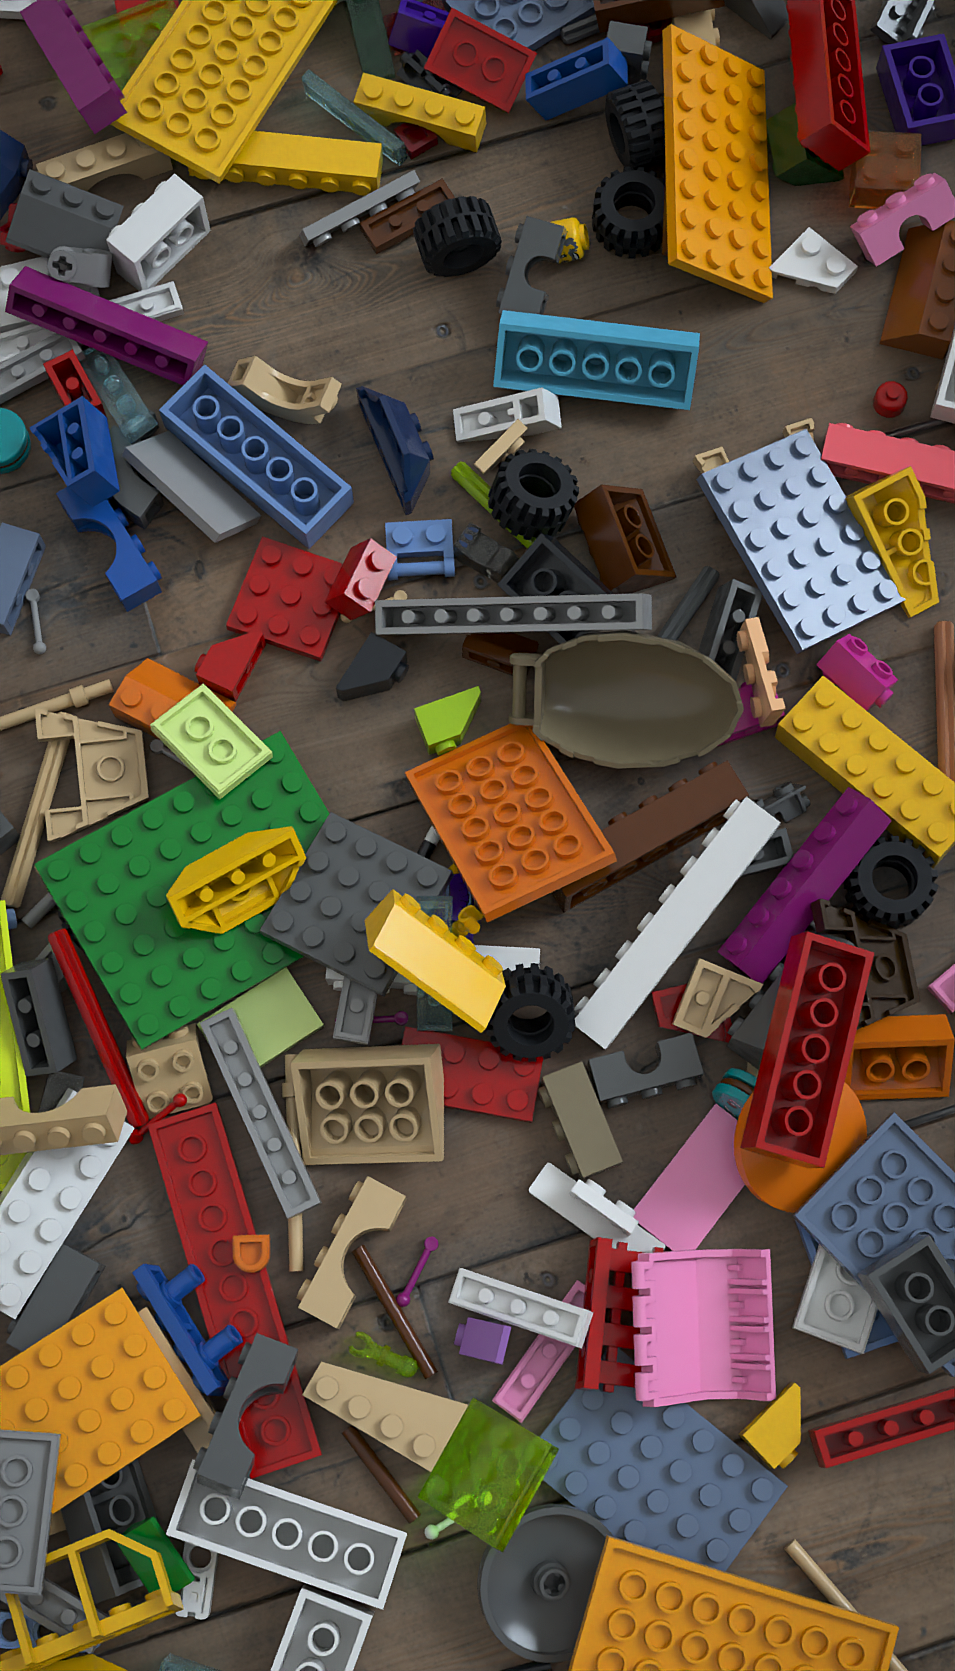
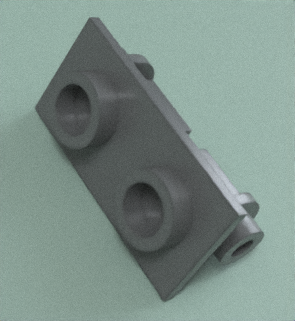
[752,781,811,823]

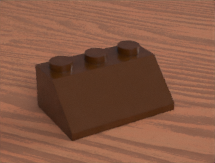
[574,484,677,594]

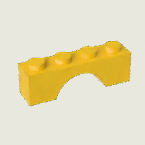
[353,72,487,152]

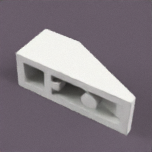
[453,387,562,442]

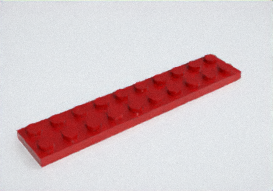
[147,1102,323,1479]

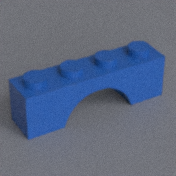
[56,487,162,612]

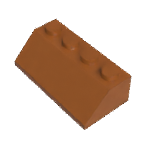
[879,220,955,360]

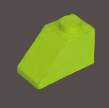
[414,686,481,755]

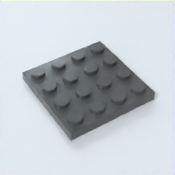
[260,812,454,996]

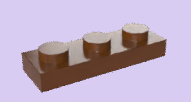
[360,178,455,254]

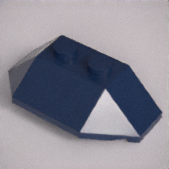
[356,386,434,515]

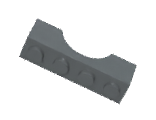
[193,1333,298,1500]

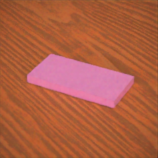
[633,1103,745,1251]

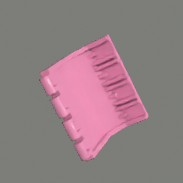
[631,1249,776,1407]

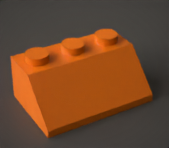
[109,658,237,740]
[845,1014,955,1100]

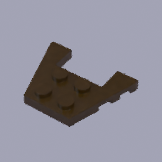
[811,899,920,1030]

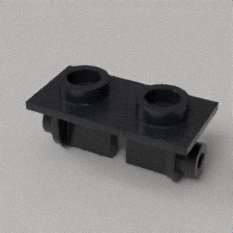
[396,49,462,98]

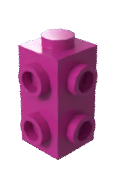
[816,633,898,711]

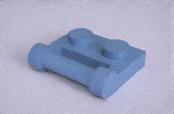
[385,519,455,581]

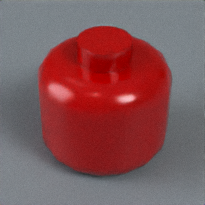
[873,381,908,418]

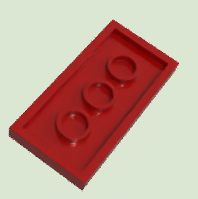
[402,1026,543,1123]

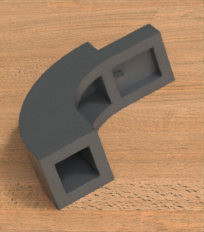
[109,406,164,530]

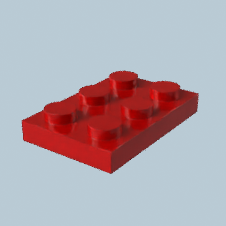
[424,8,537,113]

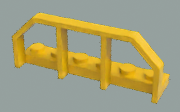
[0,1529,184,1671]

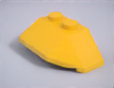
[166,826,306,934]

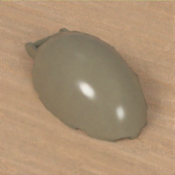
[509,630,744,769]

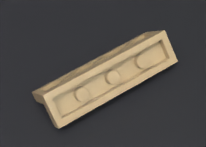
[138,1307,217,1453]

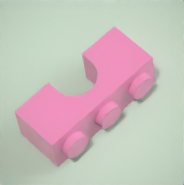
[850,173,955,267]

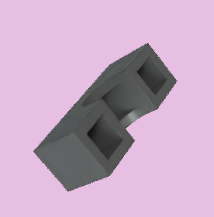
[496,216,568,315]
[587,1032,704,1109]

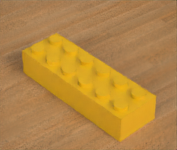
[775,676,955,869]

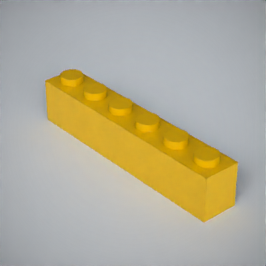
[188,131,383,196]

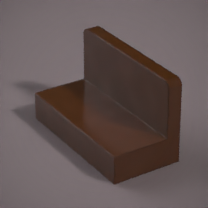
[462,633,539,676]

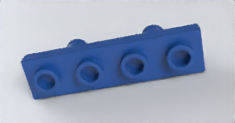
[132,1264,243,1396]

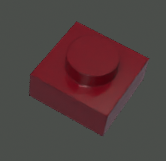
[394,122,438,160]

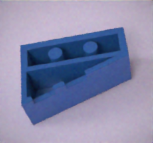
[29,396,120,507]

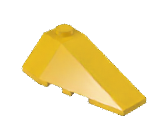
[845,466,939,618]

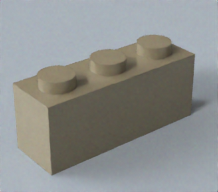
[538,1061,623,1181]

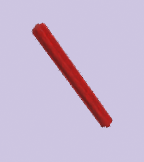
[48,928,149,1128]

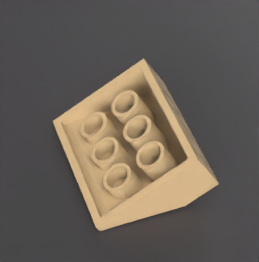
[291,1044,444,1165]

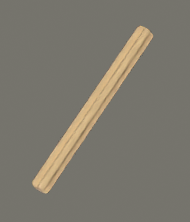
[1,712,73,908]

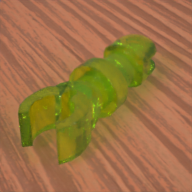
[348,1332,418,1377]

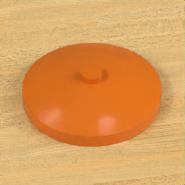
[734,1082,867,1213]

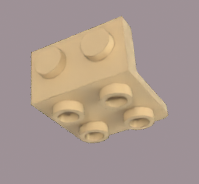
[126,1023,213,1119]

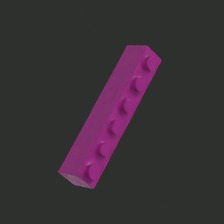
[20,0,127,134]
[5,266,208,385]
[717,787,892,984]

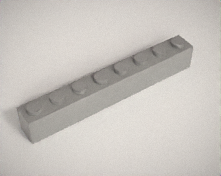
[375,593,652,635]

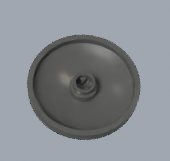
[477,1504,614,1663]

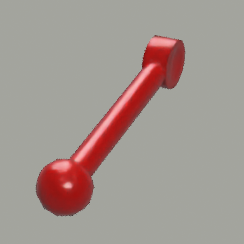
[128,1093,187,1145]

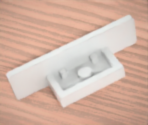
[529,1163,665,1253]

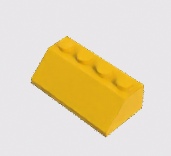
[365,889,506,1033]

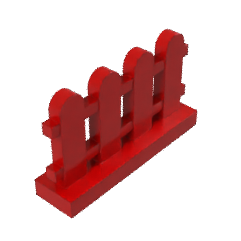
[575,1237,664,1393]

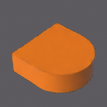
[233,1234,271,1273]

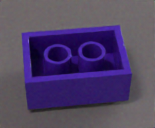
[876,33,955,150]

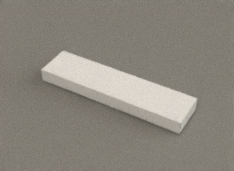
[448,1268,593,1348]

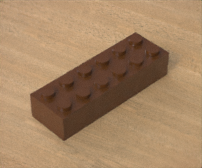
[552,760,749,913]

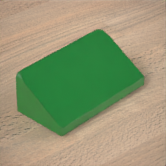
[116,1516,195,1593]

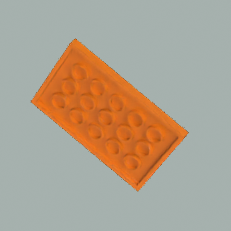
[405,723,617,923]

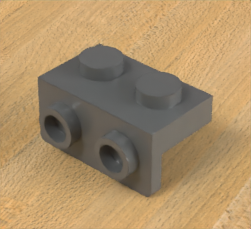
[870,0,936,44]

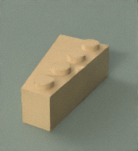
[302,1362,468,1472]

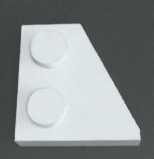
[769,227,858,294]

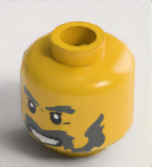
[550,217,590,264]

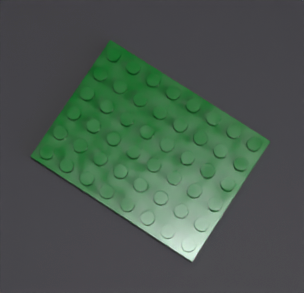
[34,731,330,1051]

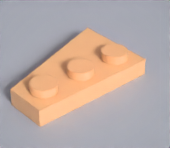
[737,617,786,727]

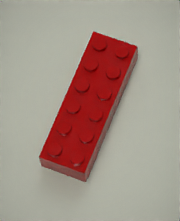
[786,0,870,171]
[740,931,874,1168]

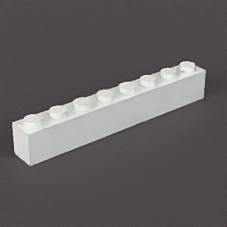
[574,797,781,1049]

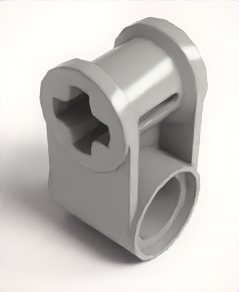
[47,246,113,288]

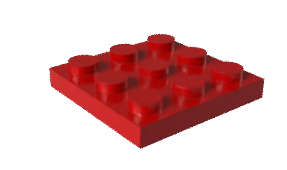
[226,536,343,662]

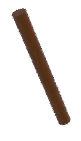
[352,1245,438,1380]

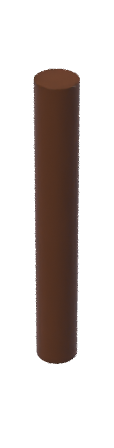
[341,1425,421,1524]

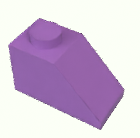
[454,1317,511,1365]

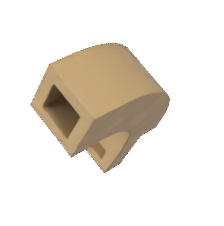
[228,356,342,424]

